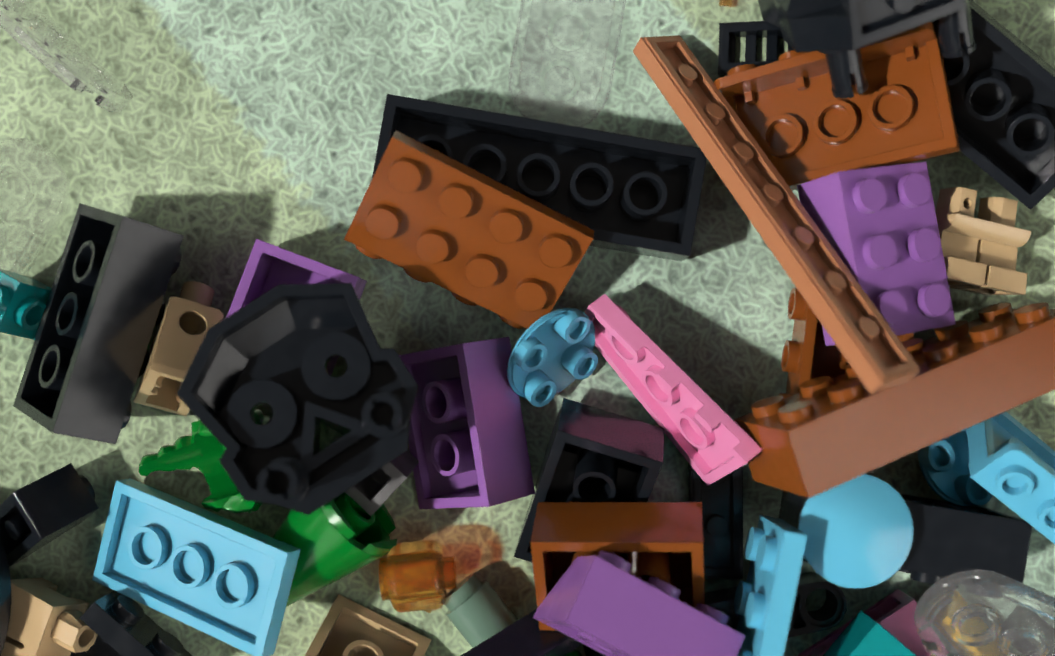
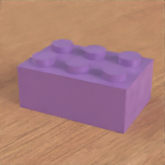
[797,162,956,346]

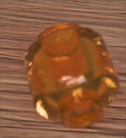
[379,540,457,612]

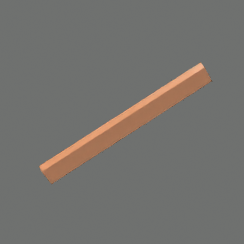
[633,36,921,395]

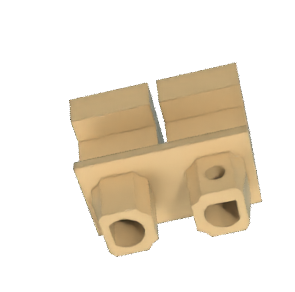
[936,187,1031,295]
[1,578,98,656]

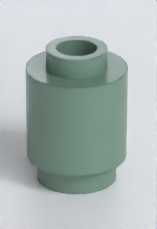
[441,573,518,648]

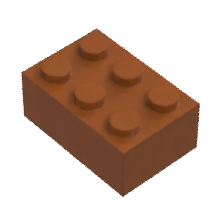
[531,502,704,631]

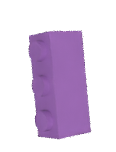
[399,337,535,509]
[533,551,745,656]

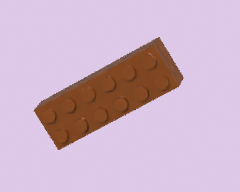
[734,302,1055,498]

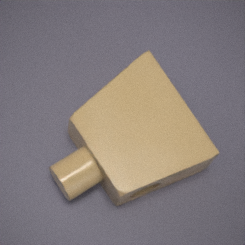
[133,281,224,416]

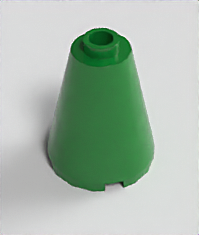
[272,492,397,607]

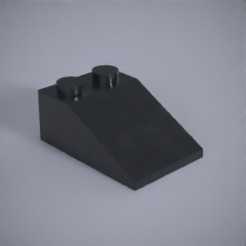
[514,398,664,563]

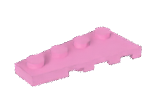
[584,294,763,486]

